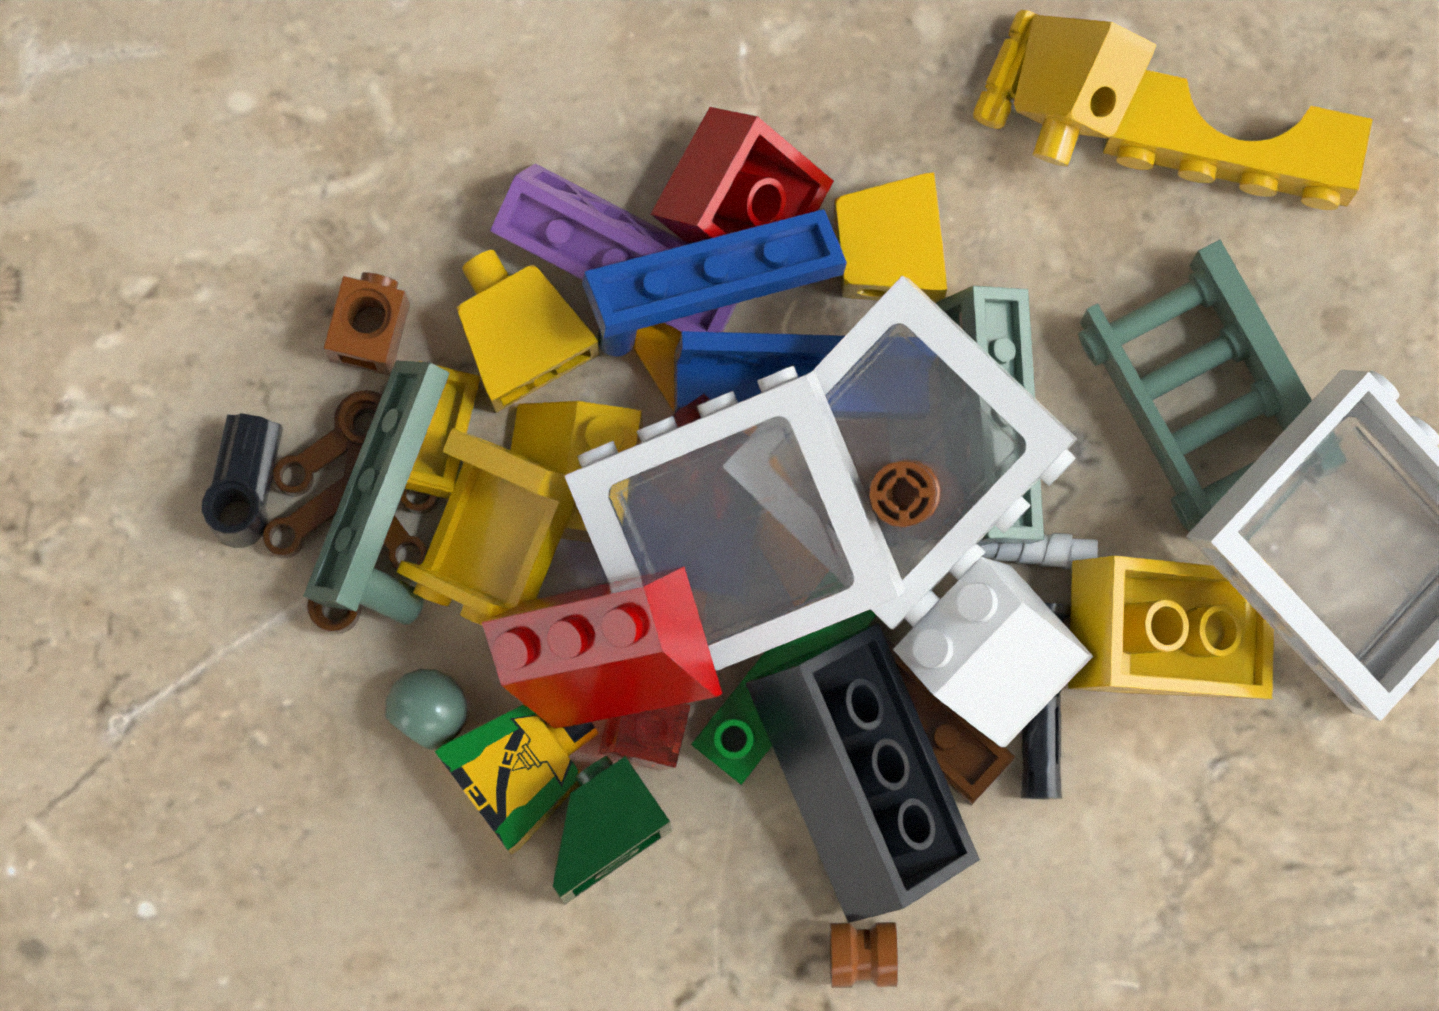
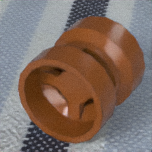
[869,459,942,527]
[830,922,898,988]

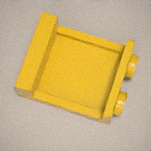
[396,428,575,625]

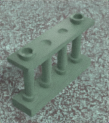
[1078,239,1346,532]

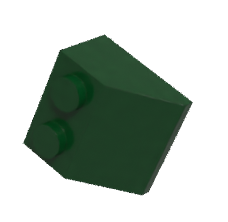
[552,755,672,905]

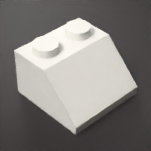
[893,557,1093,747]

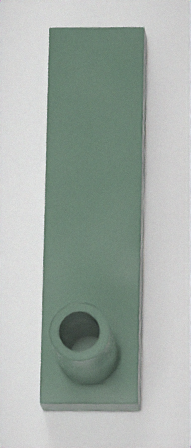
[303,360,450,625]

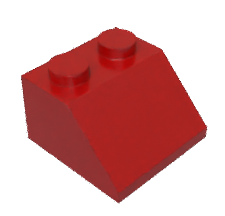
[650,107,834,244]

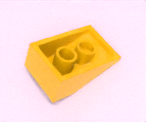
[1068,556,1274,700]

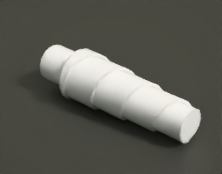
[981,533,1098,569]

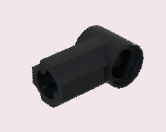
[202,413,283,548]

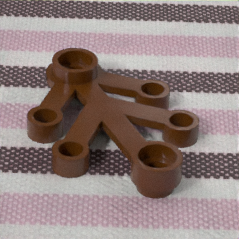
[263,390,439,634]

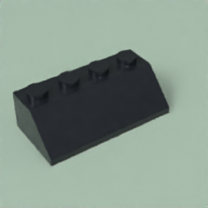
[745,623,980,923]

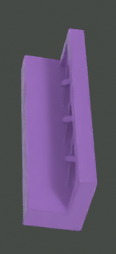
[490,163,738,332]

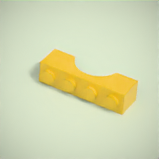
[1103,70,1373,210]

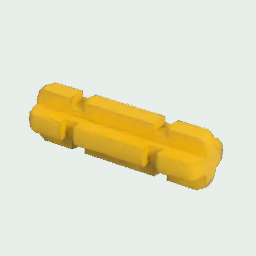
[973,10,1038,129]

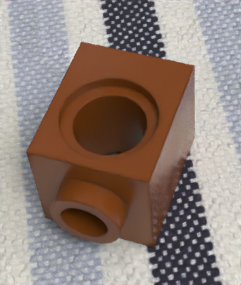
[323,272,410,376]

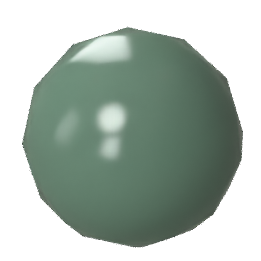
[385,669,467,750]

